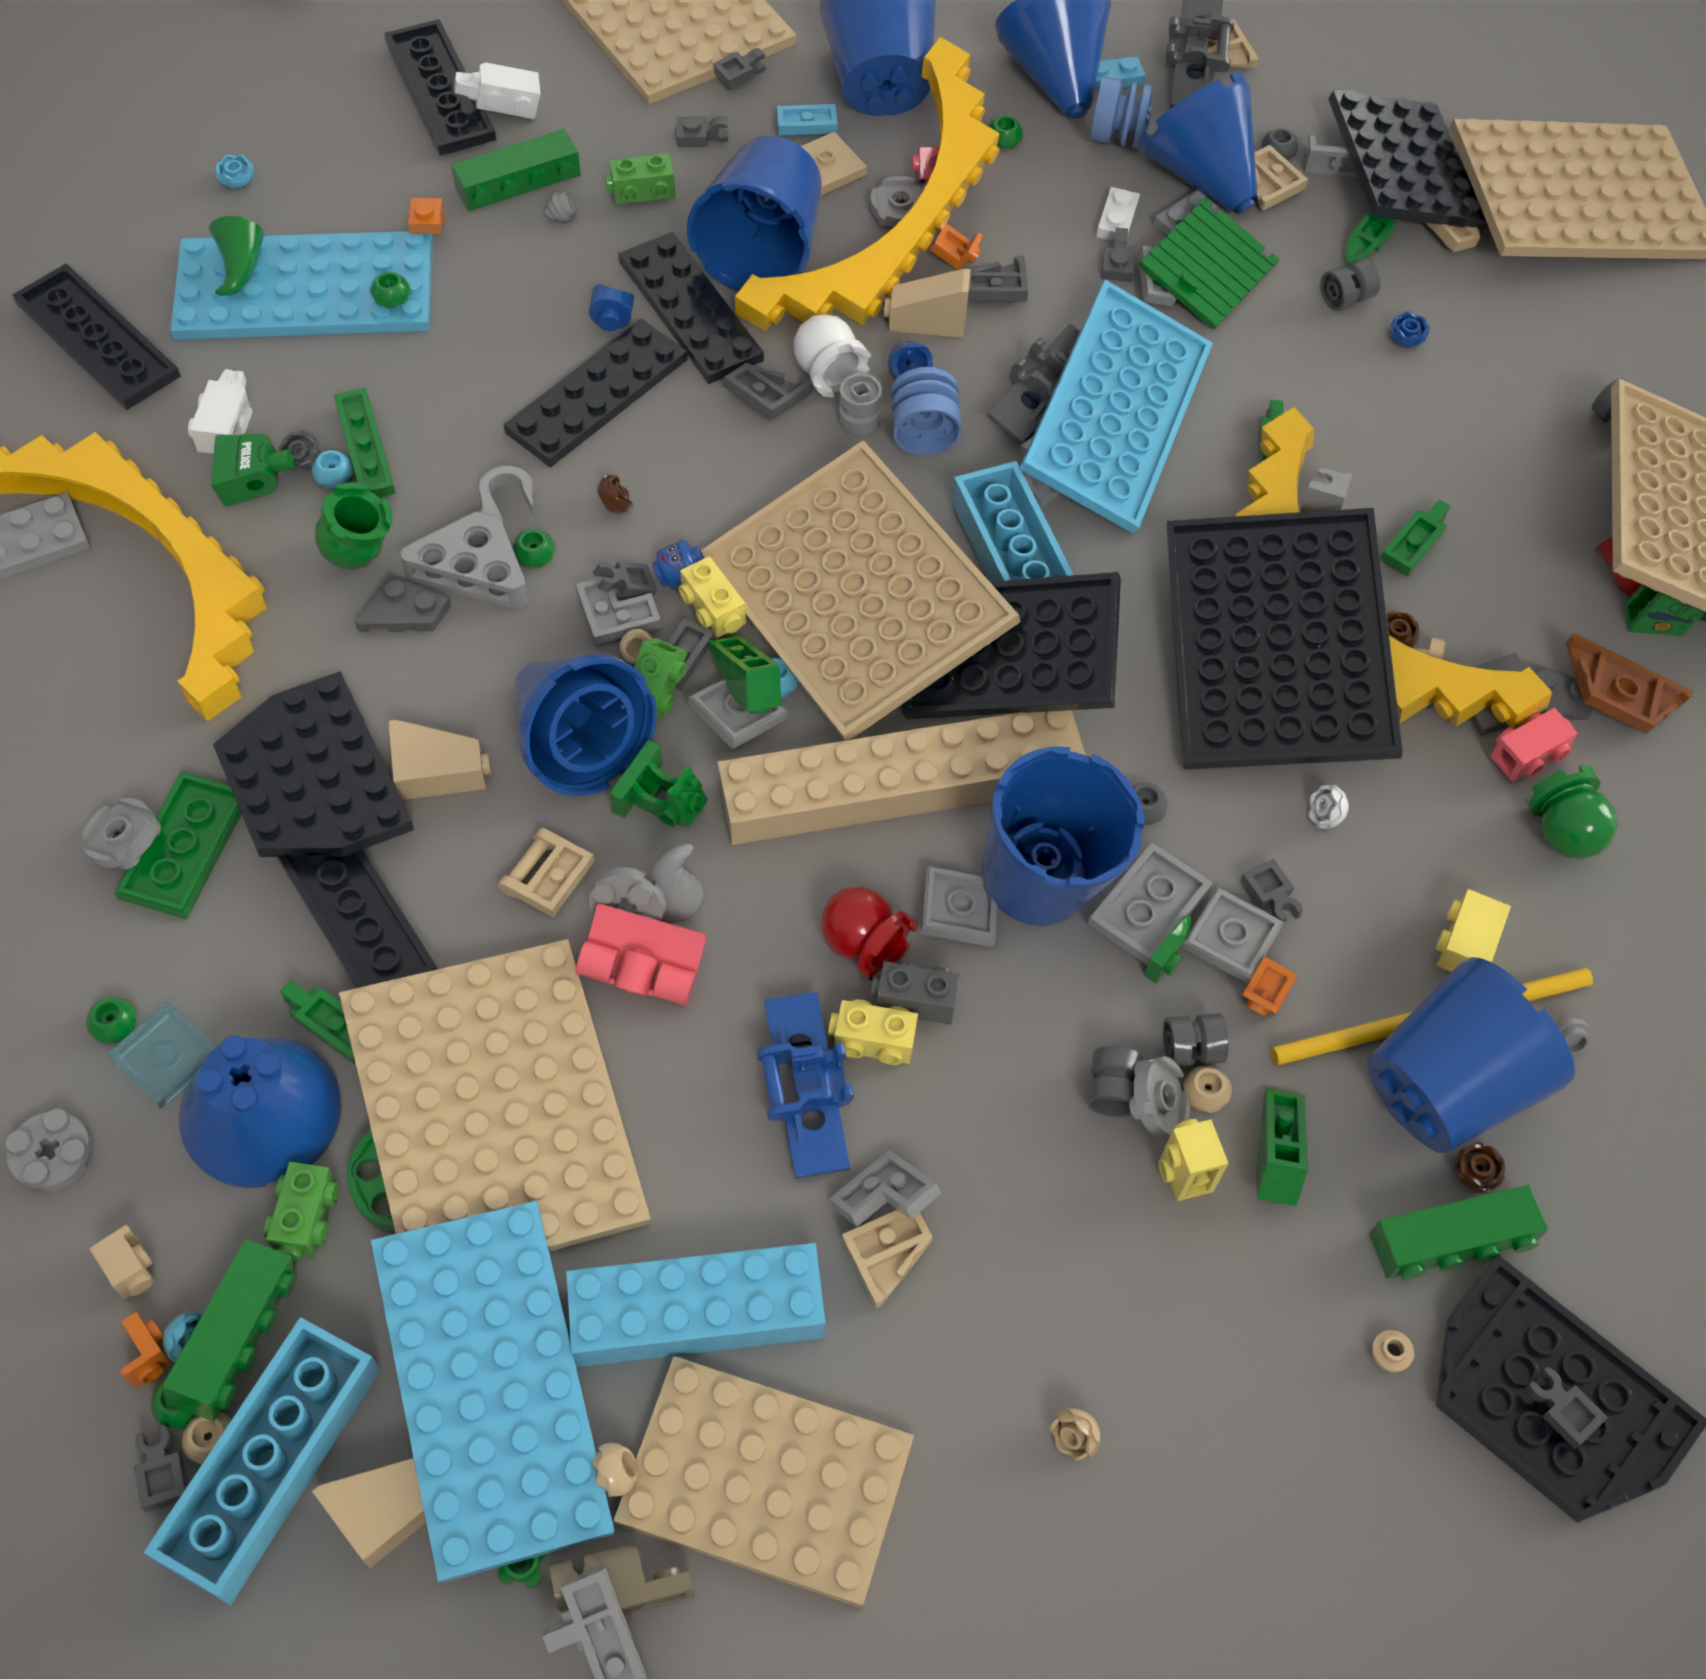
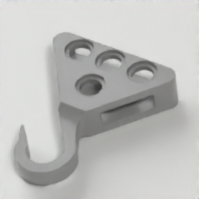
[400,465,535,609]

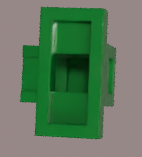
[609,740,708,827]

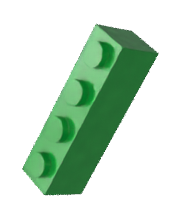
[451,129,581,211]
[1369,1184,1549,1280]
[162,1239,297,1422]

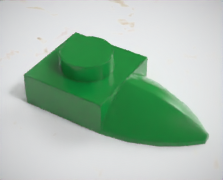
[1345,209,1396,264]
[1144,914,1191,983]

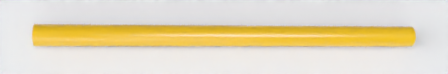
[1271,968,1593,1066]

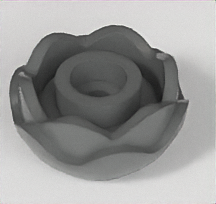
[1261,128,1298,161]
[279,431,320,472]
[1133,783,1168,825]

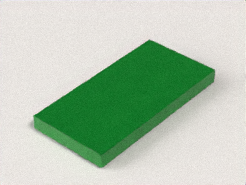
[114,771,242,919]

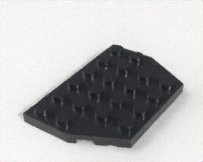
[213,671,414,857]
[1436,1255,1706,1523]

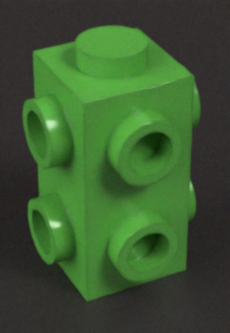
[605,153,675,205]
[634,638,687,720]
[264,1162,339,1261]

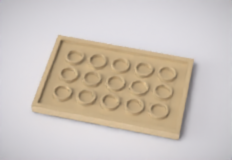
[613,1356,914,1609]

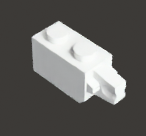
[454,62,541,119]
[188,369,253,454]

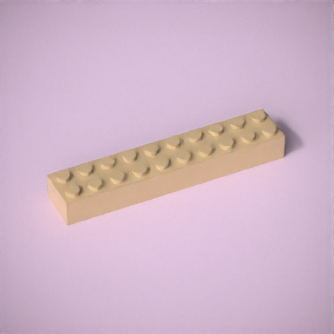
[718,710,1086,845]

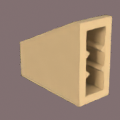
[884,269,971,338]
[389,720,492,800]
[312,1458,426,1569]

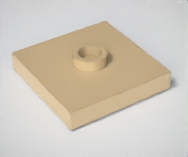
[801,131,867,196]

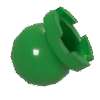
[315,482,392,570]
[1525,765,1618,859]

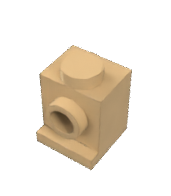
[89,1224,154,1300]

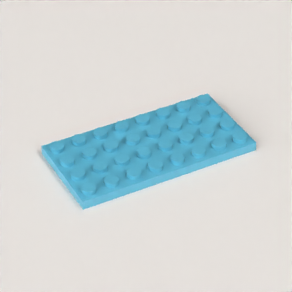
[170,231,433,340]
[1019,280,1213,534]
[371,1201,615,1584]

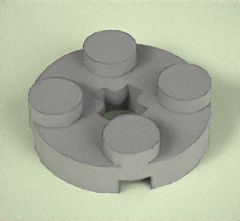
[870,176,926,229]
[82,798,161,870]
[589,867,666,921]
[1129,1056,1190,1137]
[5,1109,93,1192]

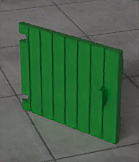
[1139,197,1280,329]

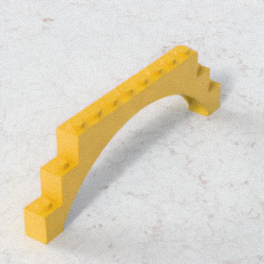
[735,37,1000,332]
[1235,407,1552,730]
[0,432,267,722]

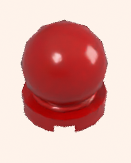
[821,886,918,981]

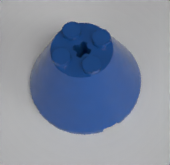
[179,1035,342,1188]

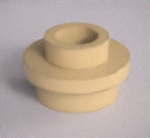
[1371,1330,1414,1373]

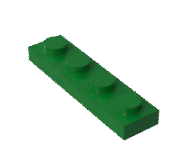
[334,388,396,497]

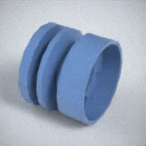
[1090,76,1153,149]
[891,367,962,455]

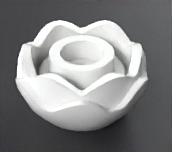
[1308,784,1349,829]

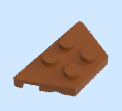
[1566,633,1694,734]

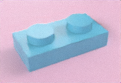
[1094,56,1146,91]
[777,104,838,136]

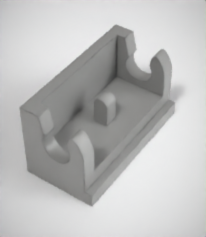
[1304,135,1358,177]
[1300,468,1353,512]

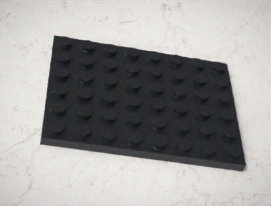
[1166,508,1403,770]

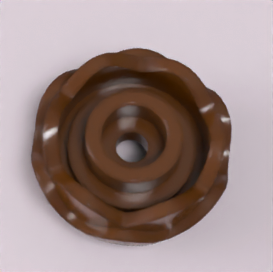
[597,474,633,514]
[1387,611,1419,647]
[1455,1143,1505,1192]

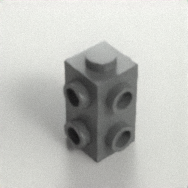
[870,961,960,1025]

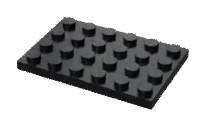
[1328,90,1486,230]
[903,572,1121,719]

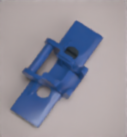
[757,992,854,1179]

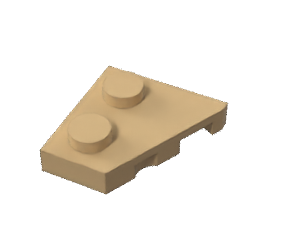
[841,1209,933,1309]

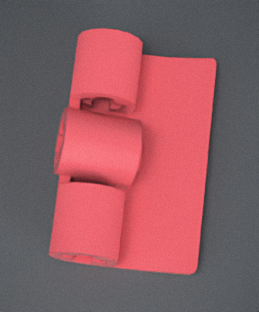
[576,904,707,1006]

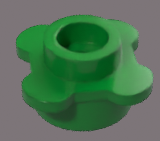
[498,1554,546,1588]

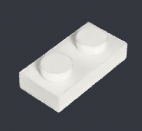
[1096,187,1140,241]

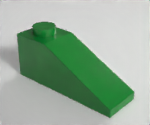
[708,636,781,714]
[1256,1088,1308,1207]

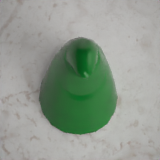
[209,216,264,296]

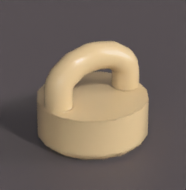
[620,629,653,665]
[1414,638,1446,660]

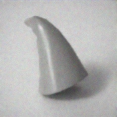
[646,844,704,922]

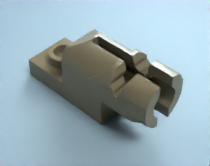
[549,1546,694,1616]

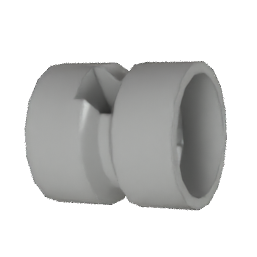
[839,373,882,436]

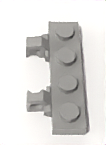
[542,1566,648,1679]

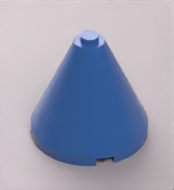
[995,0,1111,119]
[1138,73,1258,214]
[516,654,657,796]

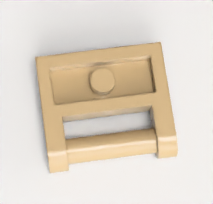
[497,828,595,917]

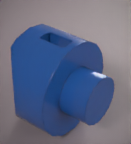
[589,284,634,331]
[887,341,933,380]

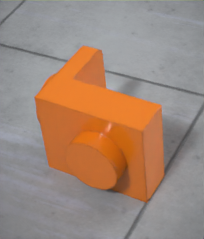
[408,198,445,234]
[929,223,983,270]
[1242,956,1298,1017]
[120,1312,172,1388]

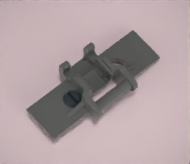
[1166,0,1234,107]
[987,323,1080,445]

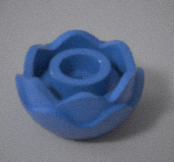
[1390,311,1430,348]

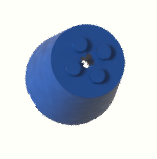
[820,0,936,116]
[687,136,822,291]
[982,747,1145,926]
[1367,957,1575,1153]

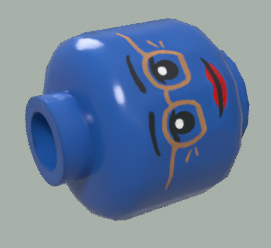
[653,540,704,590]

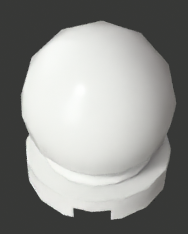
[793,314,871,398]

